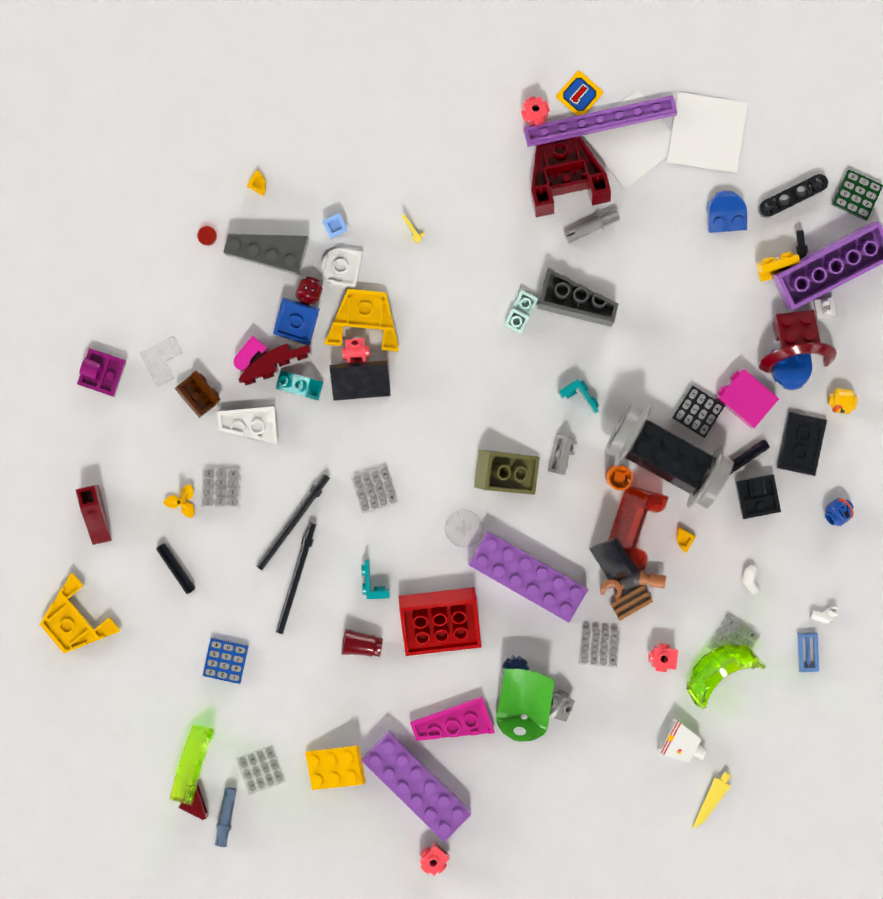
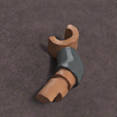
[600,568,666,602]

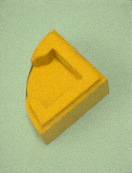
[247,170,266,197]
[676,527,696,553]

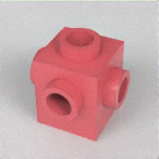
[521,96,550,126]
[342,338,370,364]
[648,643,678,672]
[420,842,450,876]

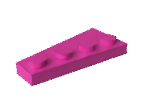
[410,696,495,741]

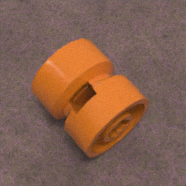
[605,464,633,490]

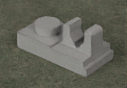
[548,434,577,475]

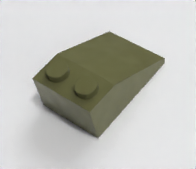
[474,449,540,495]

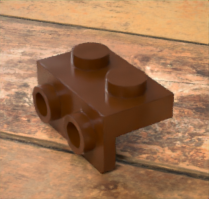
[175,371,221,418]

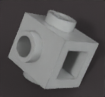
[550,690,575,722]

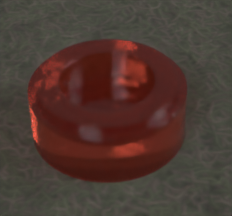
[197,226,217,246]

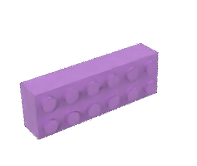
[771,222,883,310]
[468,531,588,623]
[362,730,471,842]

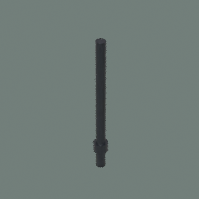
[256,474,330,570]
[276,522,317,634]

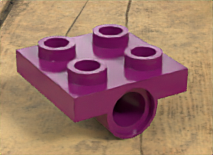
[77,348,127,397]

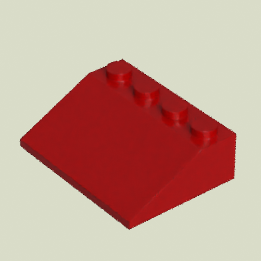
[398,587,481,656]

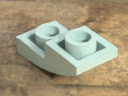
[504,290,539,334]

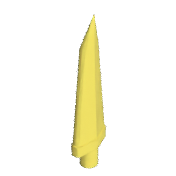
[692,772,731,829]

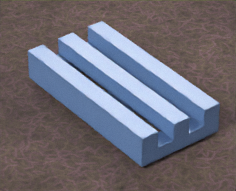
[797,633,819,672]

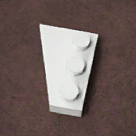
[217,406,278,444]

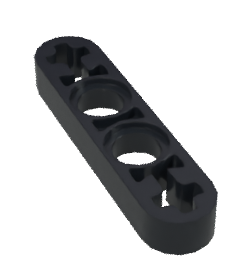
[758,174,828,218]

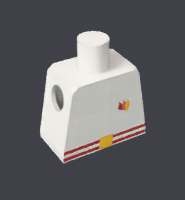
[657,718,707,763]

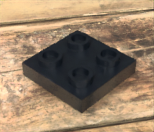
[735,474,781,519]

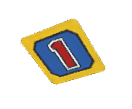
[556,71,603,116]

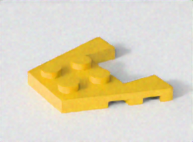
[324,289,399,352]
[39,573,121,654]

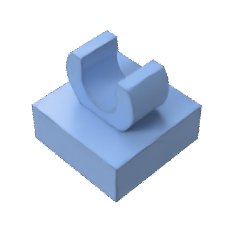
[322,213,348,239]

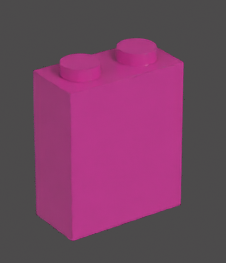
[717,369,779,428]

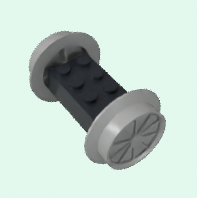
[605,404,734,508]

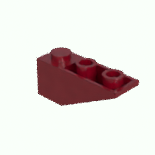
[76,485,112,545]

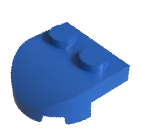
[706,190,747,233]
[771,350,812,390]

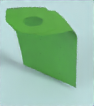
[496,669,555,742]

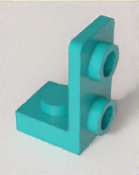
[276,371,323,401]
[558,379,599,414]
[361,560,390,599]

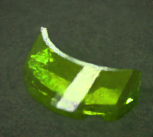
[686,644,766,709]
[169,725,215,806]

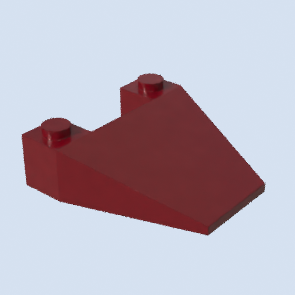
[531,136,611,217]

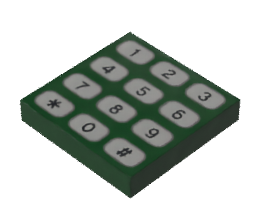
[832,169,883,221]

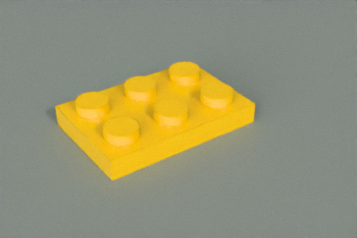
[305,745,366,790]

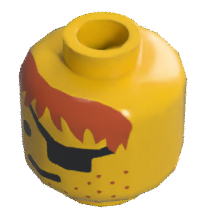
[827,388,858,414]

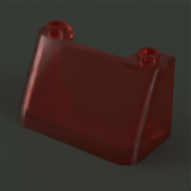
[608,486,669,571]

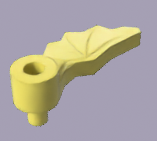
[402,214,425,244]

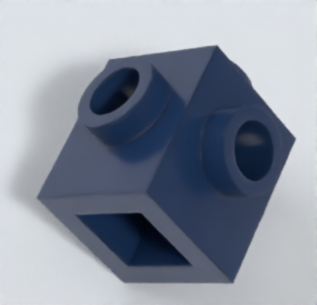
[501,655,530,674]

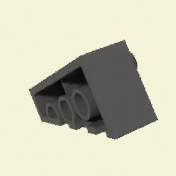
[223,234,309,275]
[537,267,619,327]

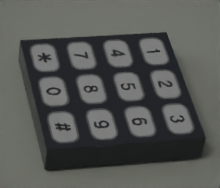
[672,386,725,438]

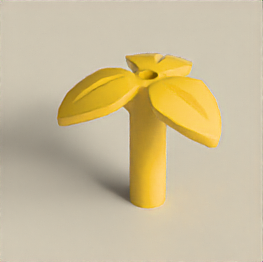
[163,484,195,518]

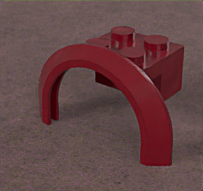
[758,310,837,373]

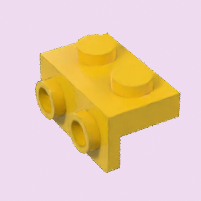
[756,251,800,282]

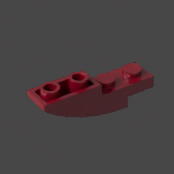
[238,343,312,386]

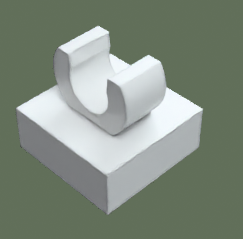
[813,297,836,320]

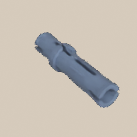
[214,787,237,847]

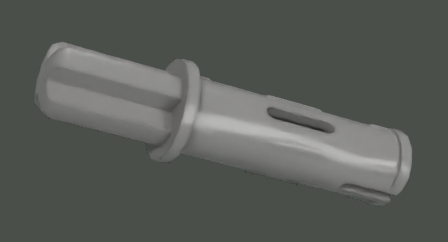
[564,210,620,243]

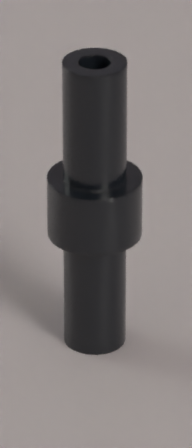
[796,230,808,259]

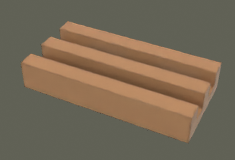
[610,585,653,620]

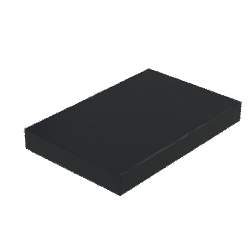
[330,360,391,401]
[777,412,827,476]
[590,537,637,580]

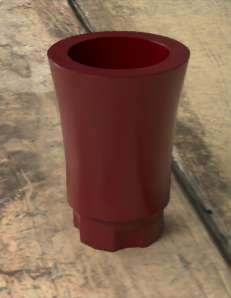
[341,628,383,657]

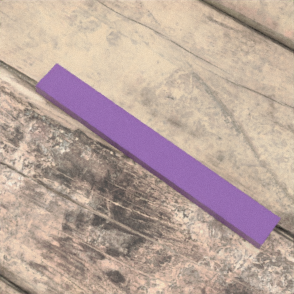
[523,95,677,147]

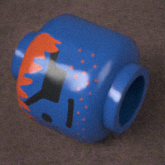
[824,498,854,526]

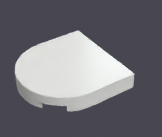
[321,247,363,290]

